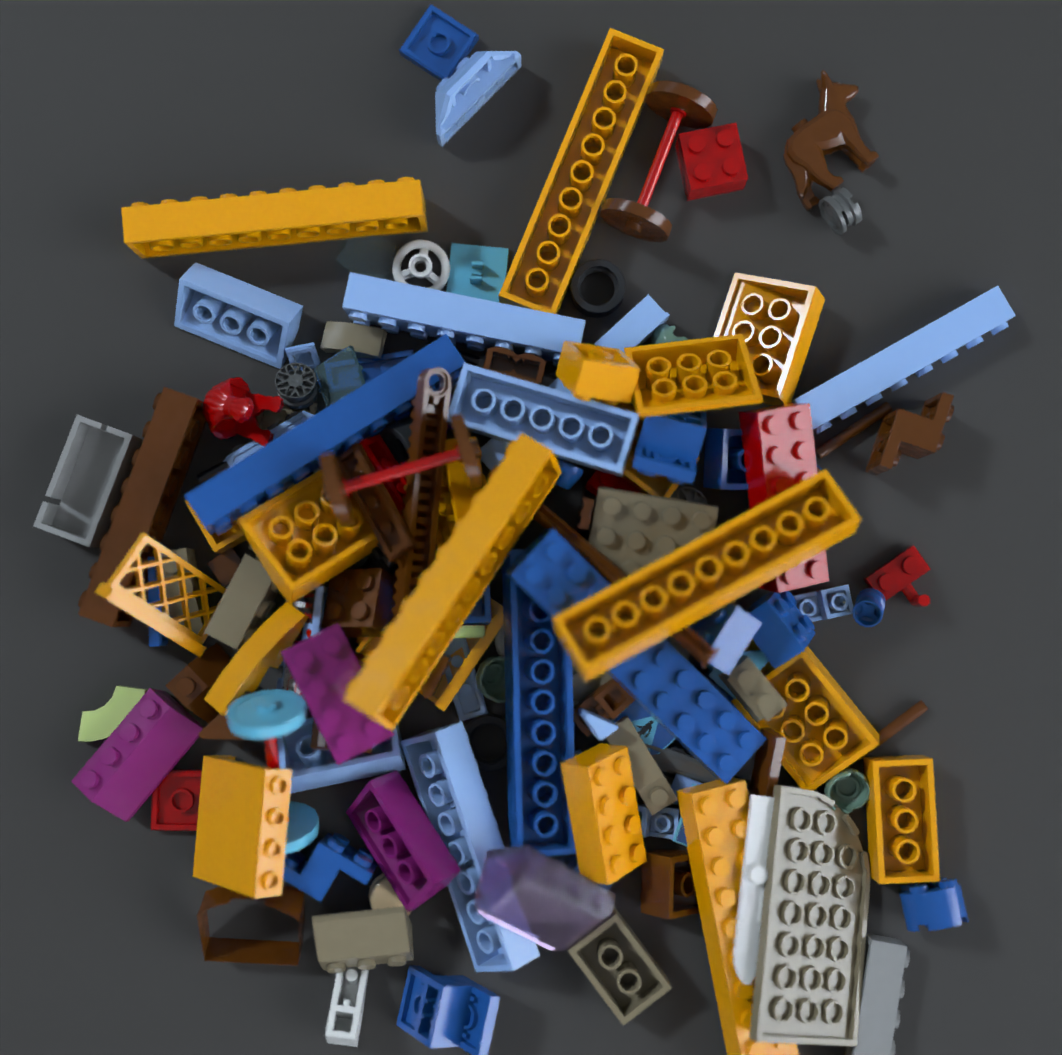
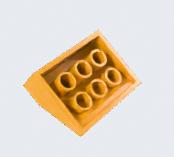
[713,272,825,406]
[624,334,762,418]
[237,469,379,605]
[731,646,879,791]

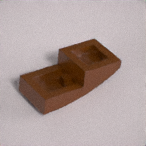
[573,678,635,737]

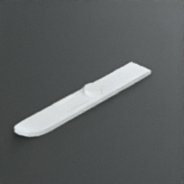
[733,794,774,985]

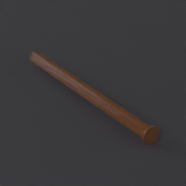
[533,503,720,668]

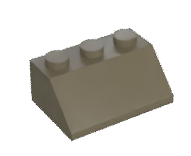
[312,906,414,973]

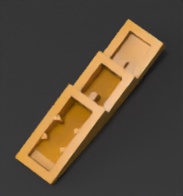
[204,601,308,716]

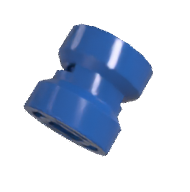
[852,588,886,627]

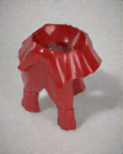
[202,377,284,446]

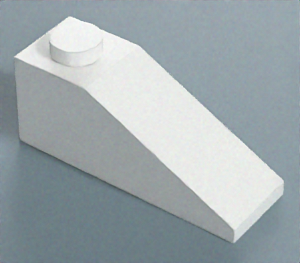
[325,967,369,1047]

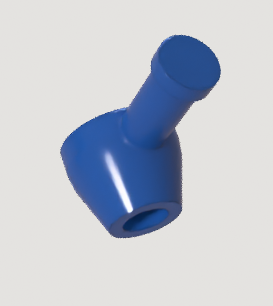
[555,458,584,490]

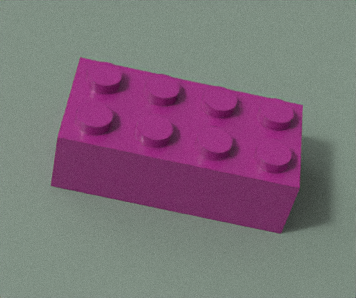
[280,624,394,765]

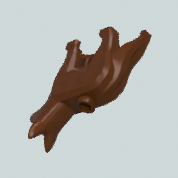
[783,70,879,211]

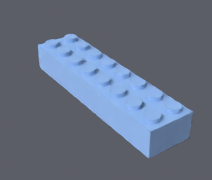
[342,272,585,367]
[400,722,540,972]

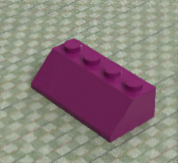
[71,688,204,822]
[346,770,461,913]

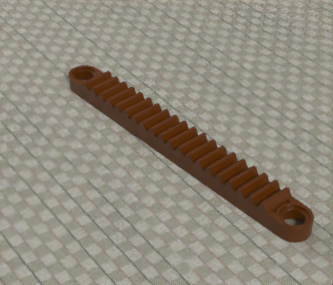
[390,367,451,623]

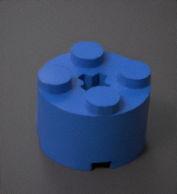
[899,877,969,932]

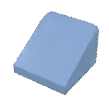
[578,708,619,741]

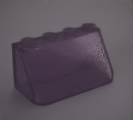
[474,845,616,951]

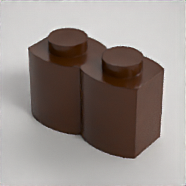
[483,347,546,386]

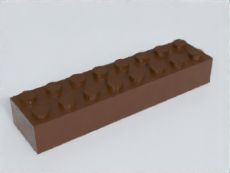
[78,387,207,627]

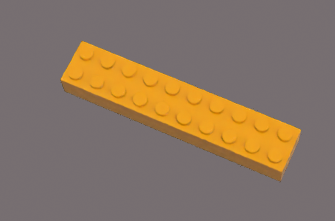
[498,28,664,314]
[121,177,428,258]
[343,433,562,731]
[553,469,862,682]
[676,778,799,1055]

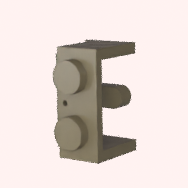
[719,655,788,723]

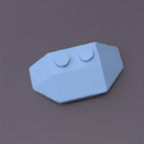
[435,51,521,147]

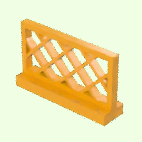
[95,532,227,657]

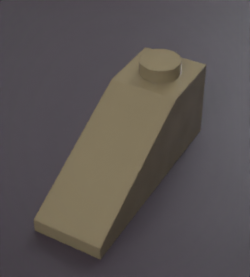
[161,548,204,634]
[606,715,678,815]

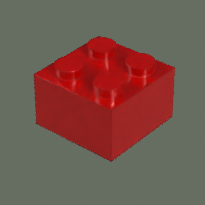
[675,122,749,201]

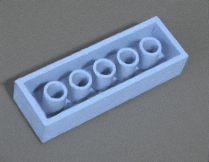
[448,363,640,477]

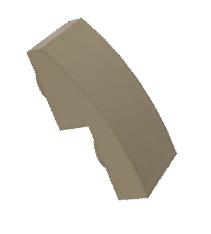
[320,321,387,359]

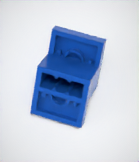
[632,410,707,484]
[283,833,378,902]
[396,965,500,1055]

